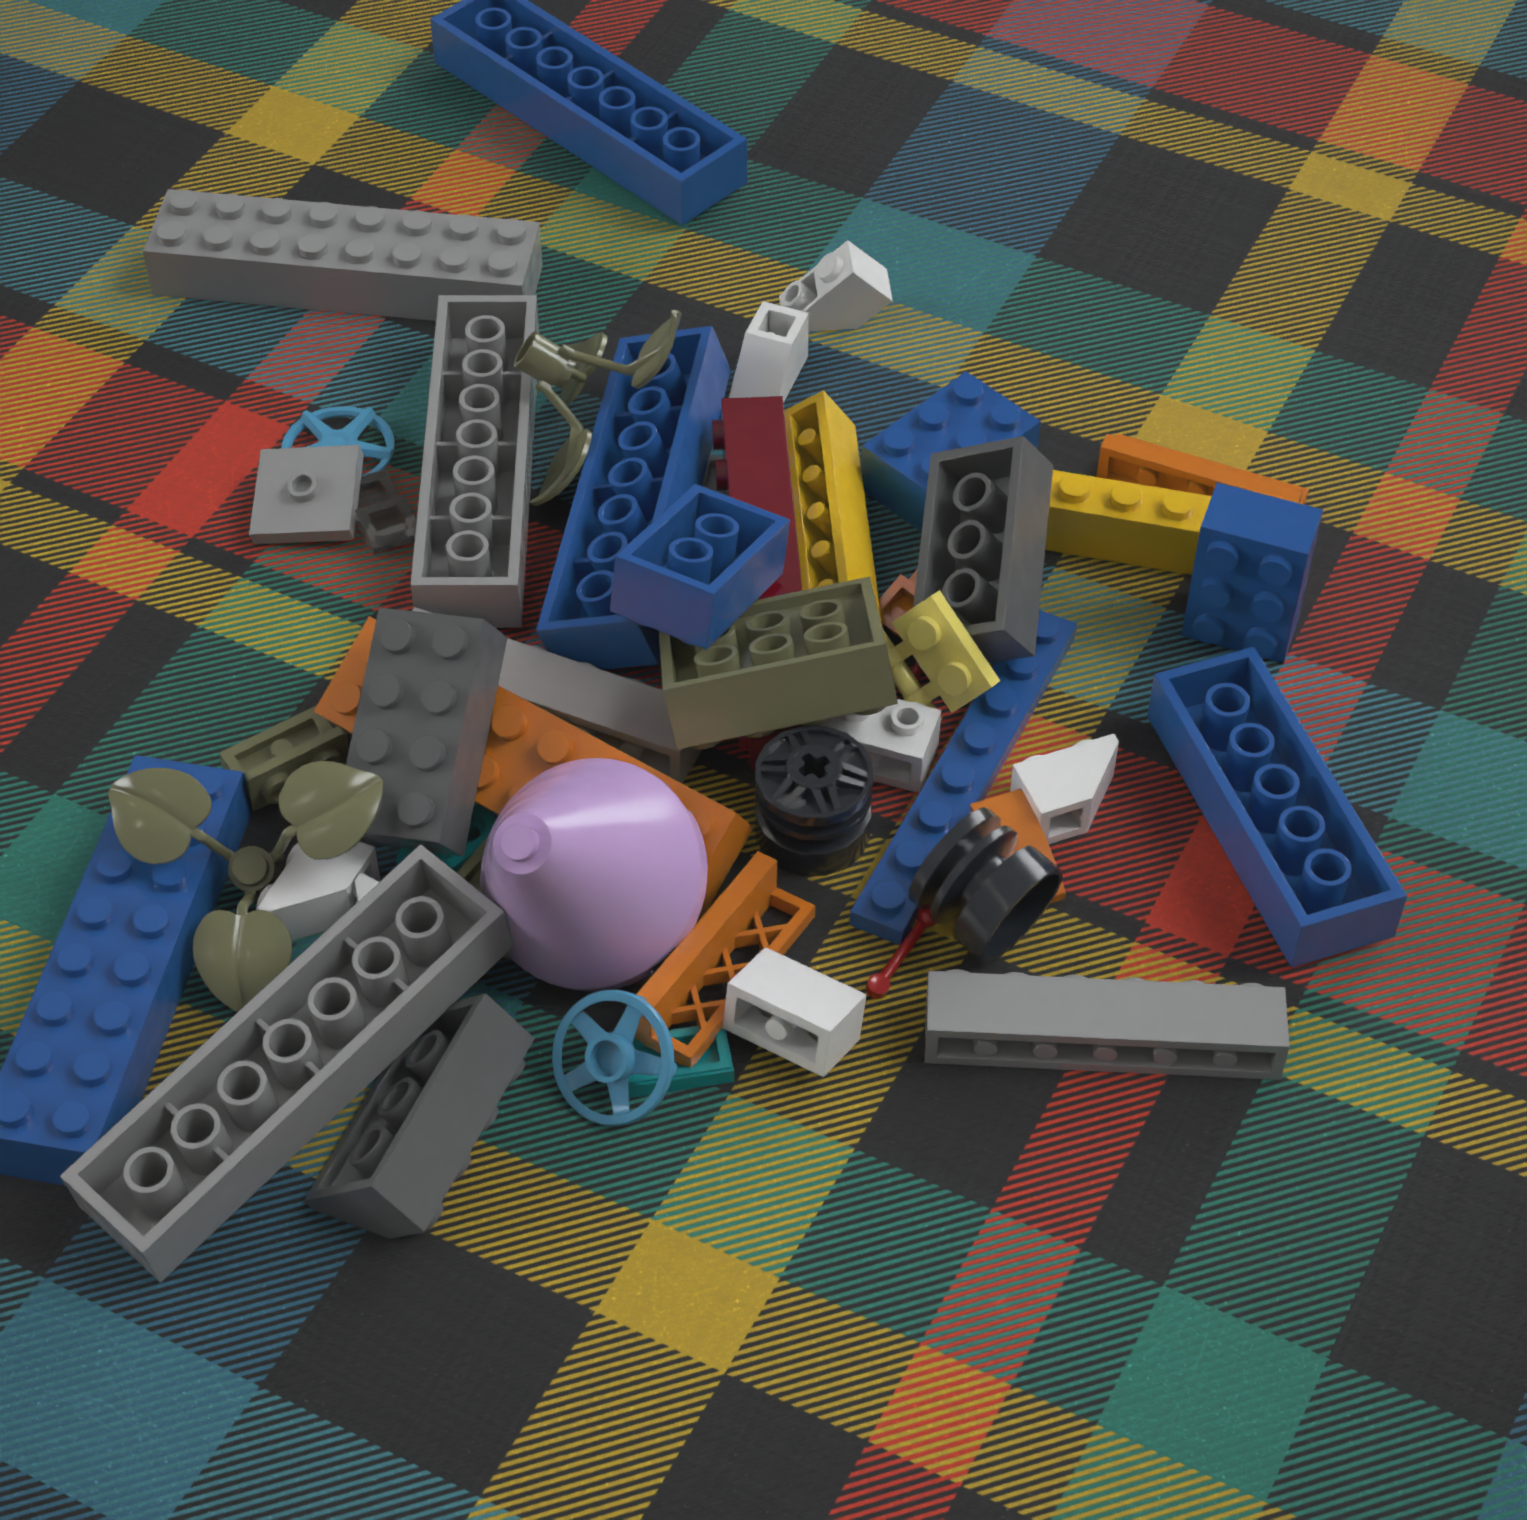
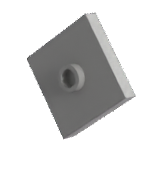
[249,445,364,544]

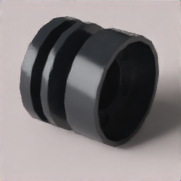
[755,726,873,876]
[908,807,1063,964]

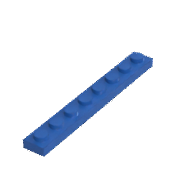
[849,610,1077,945]

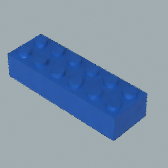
[1147,647,1407,968]

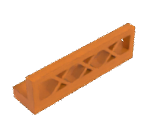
[1097,433,1309,505]
[634,851,815,1068]

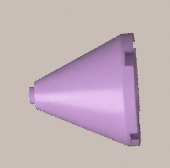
[480,758,708,992]

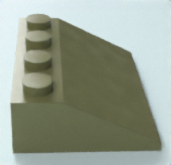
[659,577,898,750]

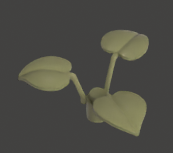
[514,310,682,506]
[108,761,383,1013]

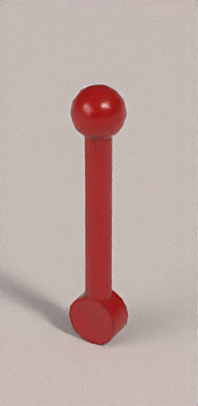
[865,909,937,999]

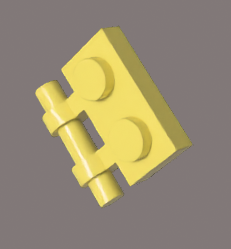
[883,590,1000,720]

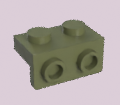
[219,705,349,812]

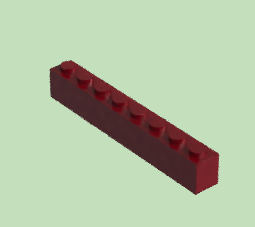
[712,396,802,770]

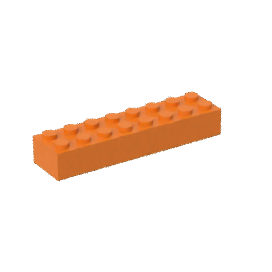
[314,616,754,925]

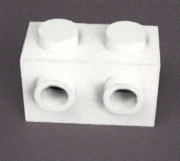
[819,699,942,793]
[722,947,867,1077]

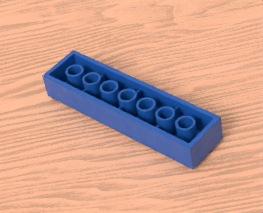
[430,0,747,225]
[536,326,731,670]
[0,755,252,1186]

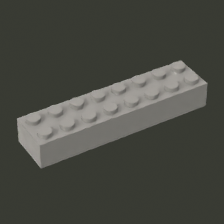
[143,189,543,321]
[411,295,540,628]
[60,844,513,1283]

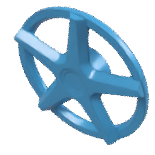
[282,406,395,485]
[552,990,677,1126]

